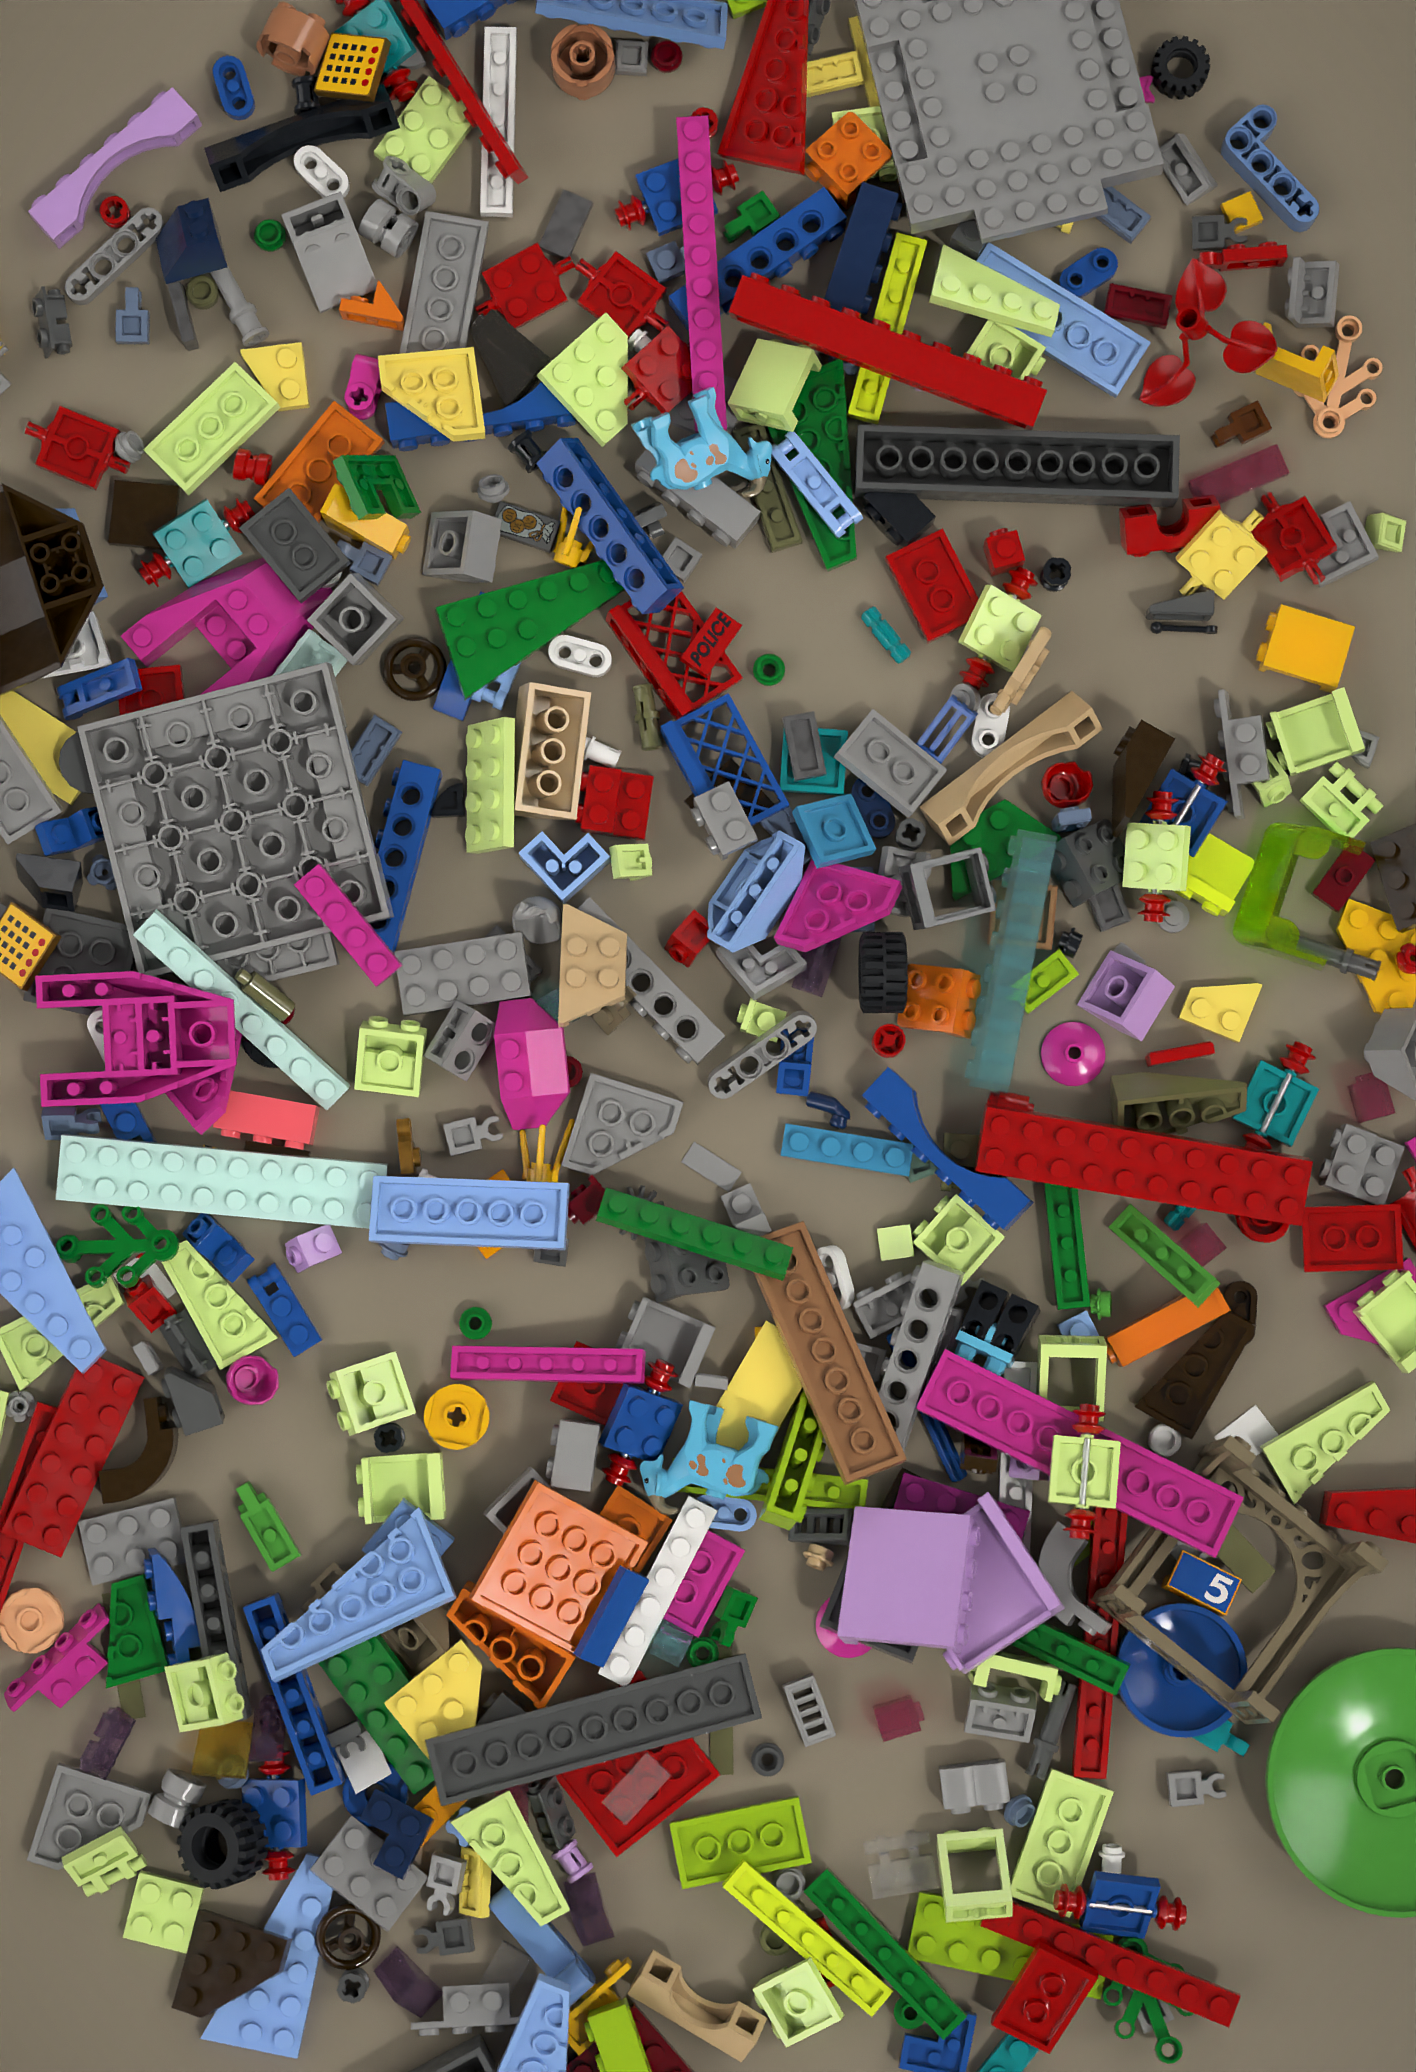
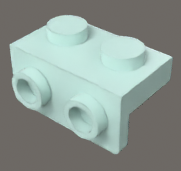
[273,629,348,677]

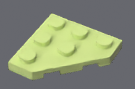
[537,313,628,448]

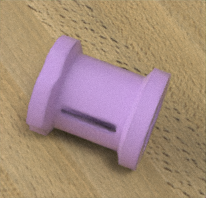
[551,1838,594,1883]

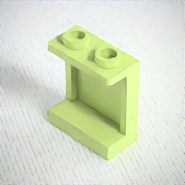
[727,338,822,432]
[1266,687,1365,777]
[1352,1269,1416,1373]
[356,1452,446,1524]
[968,1651,1062,1702]

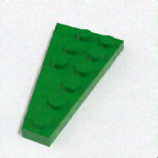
[767,359,857,572]
[435,560,625,701]

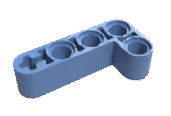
[1221,104,1319,232]
[489,1885,596,2006]

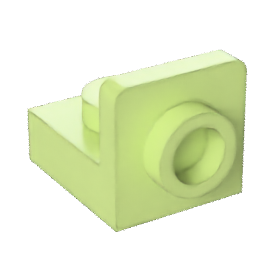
[1251,749,1292,807]
[609,843,652,881]
[736,998,787,1043]

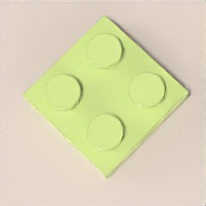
[123,1870,205,1954]

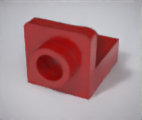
[664,910,711,968]
[123,1274,177,1333]

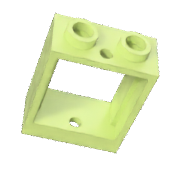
[1036,1335,1107,1421]
[937,1827,1013,1922]

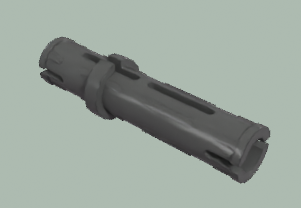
[1281,931,1382,981]
[1025,1680,1078,1780]

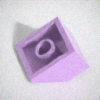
[1077,950,1175,1041]

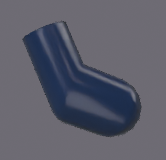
[806,1091,850,1130]

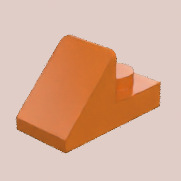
[339,280,405,331]

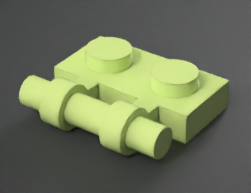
[1299,761,1384,845]
[62,1826,147,1897]

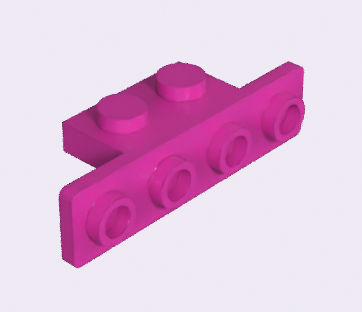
[4,1603,110,1712]

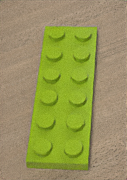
[907,1890,1114,2000]

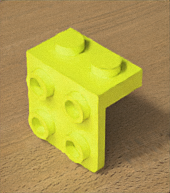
[1174,833,1255,917]

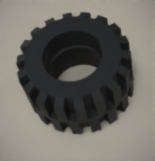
[858,932,908,1013]
[177,1799,269,1890]

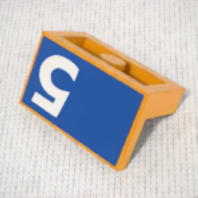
[1161,1550,1242,1616]

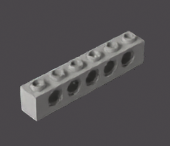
[577,897,725,1065]
[876,1259,965,1451]

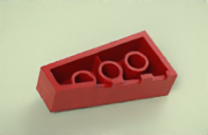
[1319,1487,1416,1544]

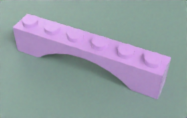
[28,87,202,249]

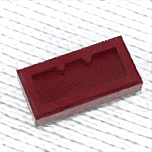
[1104,283,1173,329]
[1311,842,1375,913]

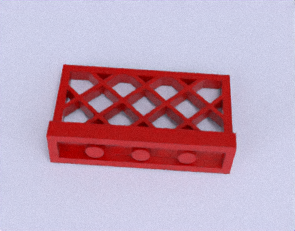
[605,591,743,720]

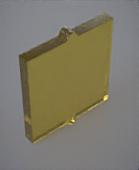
[191,1721,256,1780]

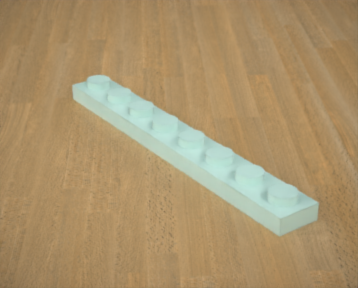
[133,909,350,1111]

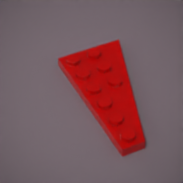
[717,0,809,176]

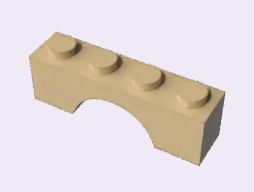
[627,1950,767,2062]

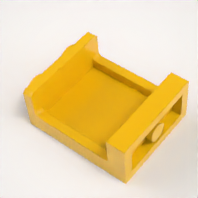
[1255,322,1339,403]
[1256,604,1355,693]

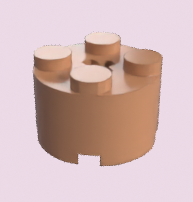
[256,2,330,76]
[551,24,615,100]

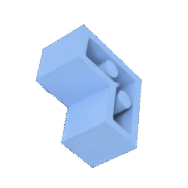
[518,831,611,904]

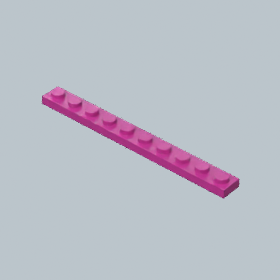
[676,116,727,433]

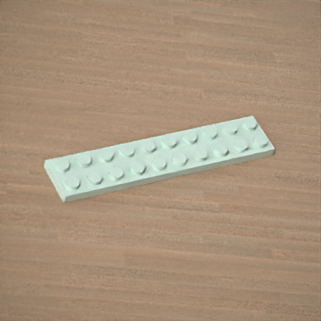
[56,1134,388,1229]

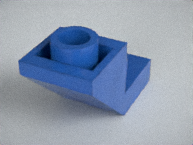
[35,807,105,857]
[182,1213,255,1283]

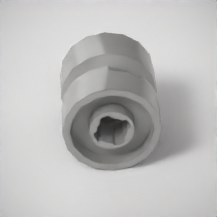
[358,198,419,258]
[148,1768,207,1829]

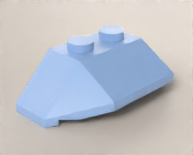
[707,830,805,953]

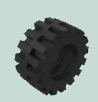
[1151,36,1210,100]

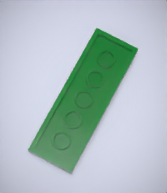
[319,1634,434,1795]

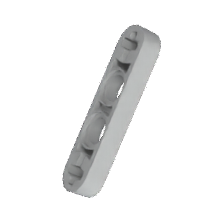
[65,207,165,305]
[708,1011,817,1099]

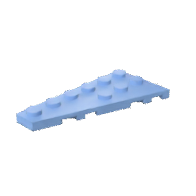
[0,1168,107,1374]
[261,1507,457,1683]
[200,1852,334,2059]
[496,1973,571,2072]

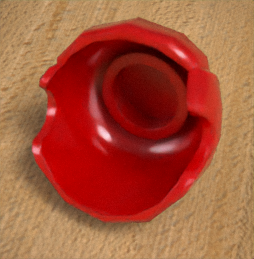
[1041,761,1094,809]

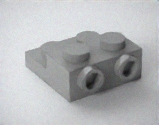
[1319,1124,1405,1205]

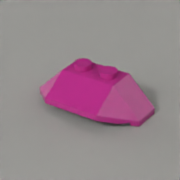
[494,998,570,1130]

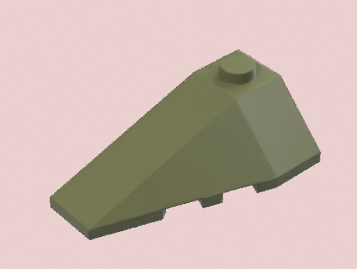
[1110,1072,1247,1135]

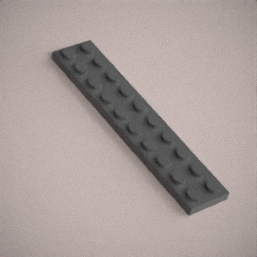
[425,1653,762,1806]

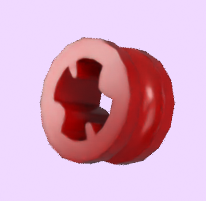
[691,107,718,139]
[100,196,131,228]

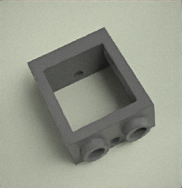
[899,847,997,930]

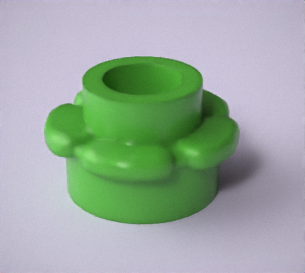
[1090,1288,1112,1320]

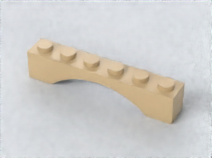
[919,691,1103,845]

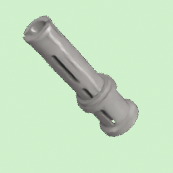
[210,265,269,347]

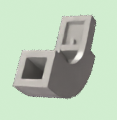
[1038,1521,1112,1636]

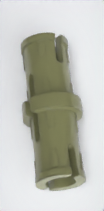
[632,683,663,751]

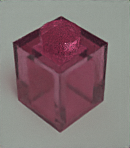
[1347,1072,1395,1123]
[1176,1222,1227,1267]
[872,1695,925,1742]

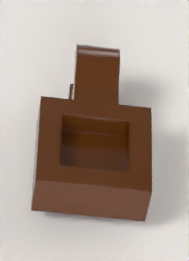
[1211,400,1272,448]

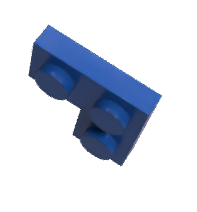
[898,2011,977,2072]

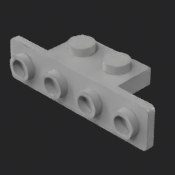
[1214,689,1270,820]
[411,1983,520,2036]

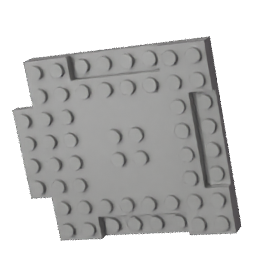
[854,0,1164,244]
[77,662,394,985]

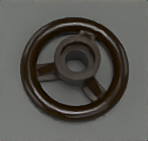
[383,638,447,701]
[315,1903,381,1970]

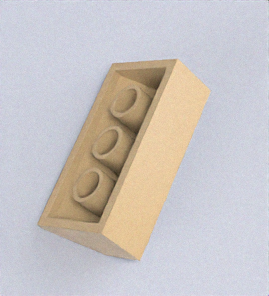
[514,682,591,820]

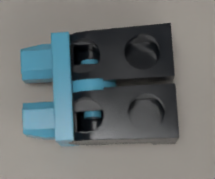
[955,1280,1040,1376]

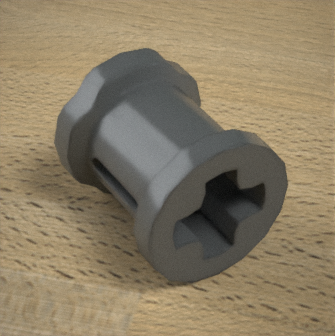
[895,818,926,851]
[337,1968,370,2003]

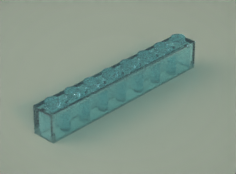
[965,829,1058,1093]

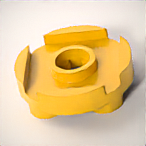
[424,1384,490,1450]

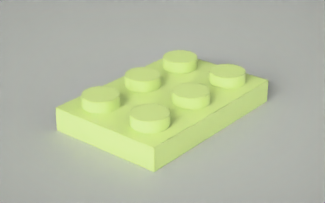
[373,76,473,184]

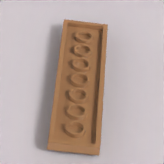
[754,1221,907,1485]

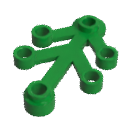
[55,1204,179,1288]
[1102,1937,1194,2064]

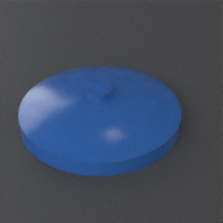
[1116,1603,1248,1738]

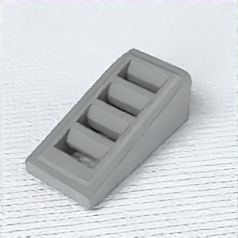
[782,1673,836,1747]

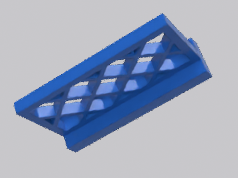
[660,693,790,826]

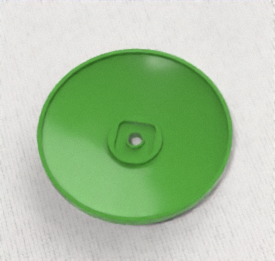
[1265,1647,1416,1918]

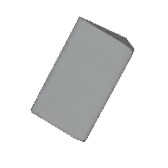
[1159,133,1218,205]

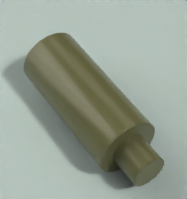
[234,968,295,1021]

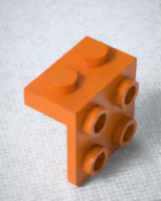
[805,112,892,210]
[897,964,981,1039]

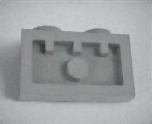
[964,1682,1036,1743]

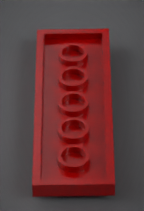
[0,1357,145,1558]

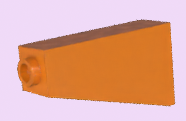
[1104,1287,1231,1367]

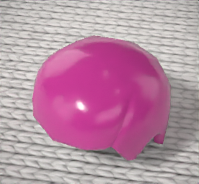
[226,1355,279,1405]

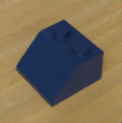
[156,198,228,284]

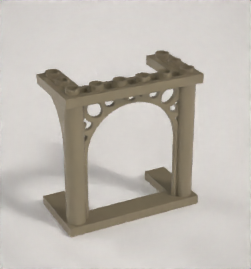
[1090,1435,1389,1725]

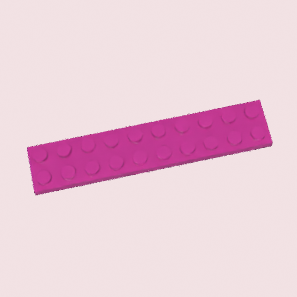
[915,1349,1244,1558]

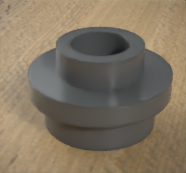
[751,1743,784,1776]

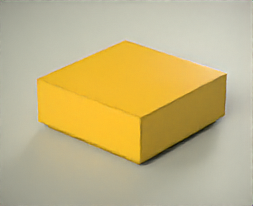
[1220,191,1264,234]

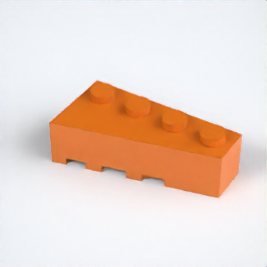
[446,1580,576,1709]

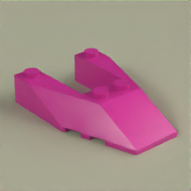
[121,557,333,695]
[35,971,237,1107]

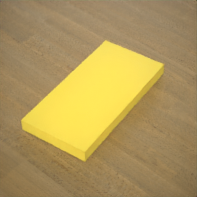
[0,691,81,806]
[716,1320,803,1464]

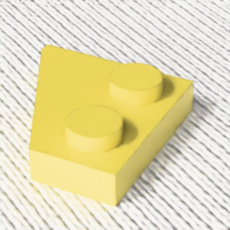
[240,342,310,411]
[1178,983,1262,1043]

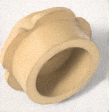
[803,1543,834,1571]

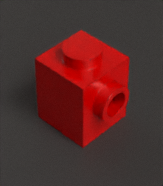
[983,528,1025,577]

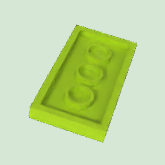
[669,1796,812,1889]

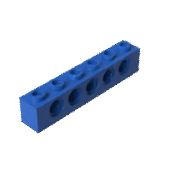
[669,187,847,332]
[536,438,684,614]
[369,760,443,955]
[243,1592,346,1796]

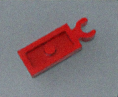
[1197,241,1288,271]

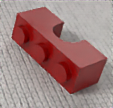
[1119,495,1221,557]

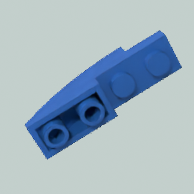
[144,1548,201,1666]

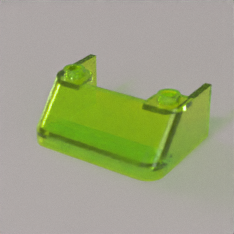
[1233,822,1366,971]

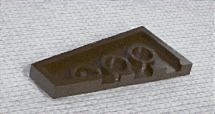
[1135,1311,1257,1439]

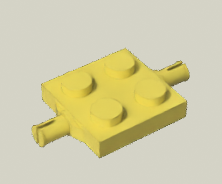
[1176,509,1268,600]

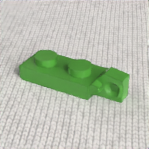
[236,1481,302,1572]

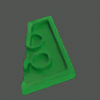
[106,1574,168,1688]

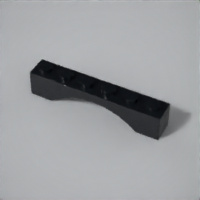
[204,84,400,192]

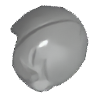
[512,896,562,944]

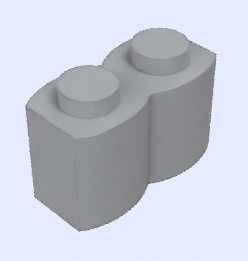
[939,1759,1010,1814]

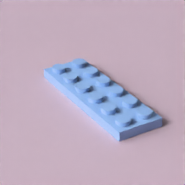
[977,242,1151,398]
[369,1176,570,1250]

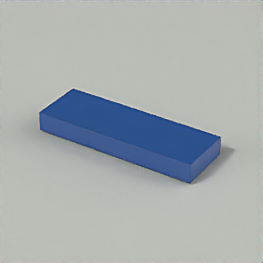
[573,1565,649,1668]

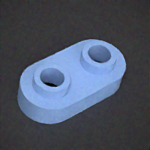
[696,1495,757,1532]

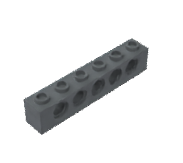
[180,1519,252,1722]

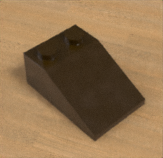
[1112,719,1175,838]

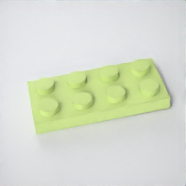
[143,362,281,496]
[465,717,515,854]
[1010,1767,1114,1918]

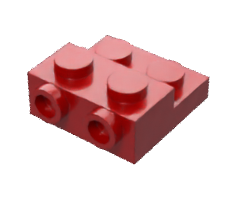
[575,765,654,841]

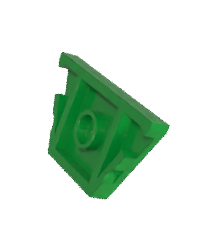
[949,799,1062,902]

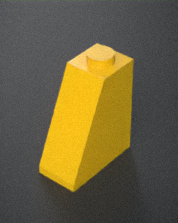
[320,483,411,560]

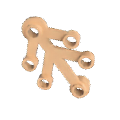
[1293,315,1383,439]

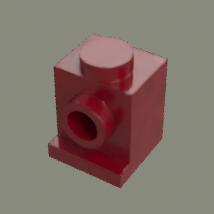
[568,1175,605,1225]

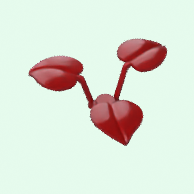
[1139,258,1277,407]

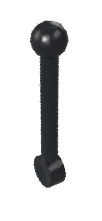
[1150,621,1218,634]

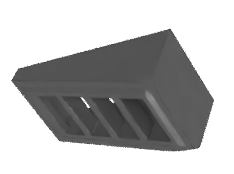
[1146,590,1215,621]
[788,1508,854,1545]

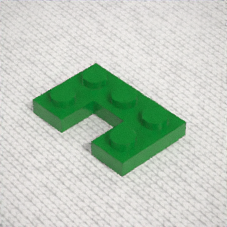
[332,455,421,520]

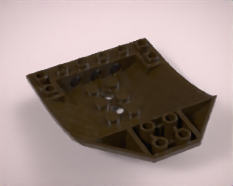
[0,483,104,695]

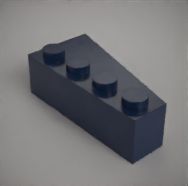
[824,182,903,316]

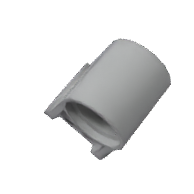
[372,156,436,215]

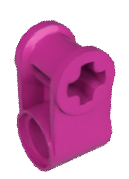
[345,354,382,420]

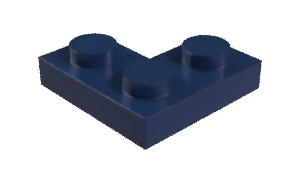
[360,1788,435,1880]

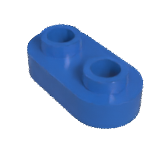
[213,56,255,120]
[1058,248,1118,299]

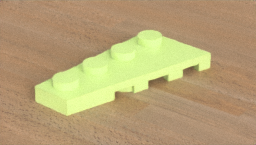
[929,244,1060,337]
[162,1240,279,1370]
[0,1274,126,1391]
[1260,1381,1391,1504]
[450,1790,570,1926]

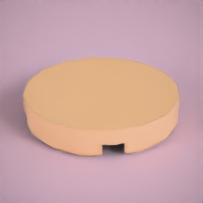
[0,1587,64,1654]

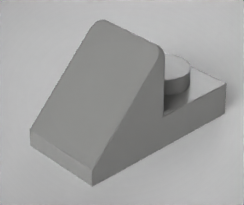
[720,1183,772,1237]

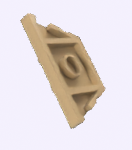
[558,904,627,1027]

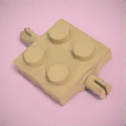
[989,627,1052,716]

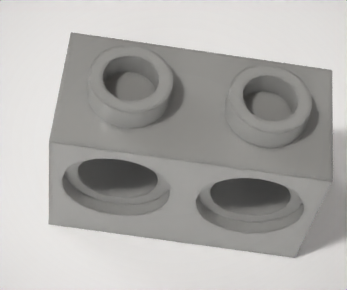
[423,1000,496,1082]

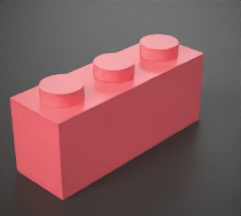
[213,1090,320,1150]

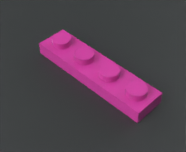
[294,864,403,987]

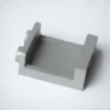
[615,1297,716,1388]

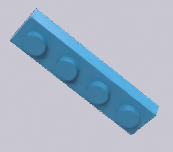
[781,1124,914,1177]

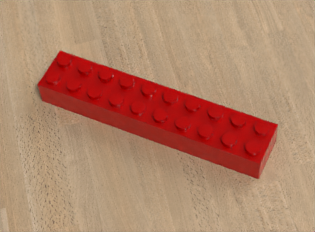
[729,272,1047,430]
[974,1103,1313,1226]

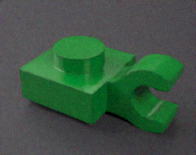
[723,190,781,243]
[708,1585,758,1647]

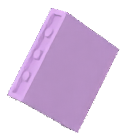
[942,1492,1065,1674]
[837,1506,981,1654]

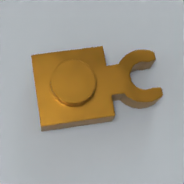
[396,1118,421,1175]

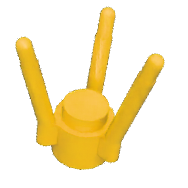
[553,506,608,568]
[519,1118,575,1182]

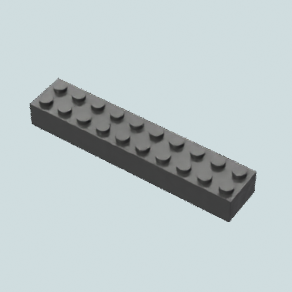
[854,425,1180,508]

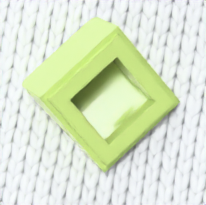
[1365,513,1406,552]
[877,1224,914,1261]

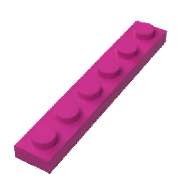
[450,1346,646,1384]

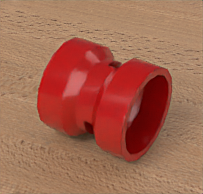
[233,448,272,486]
[872,1024,906,1058]

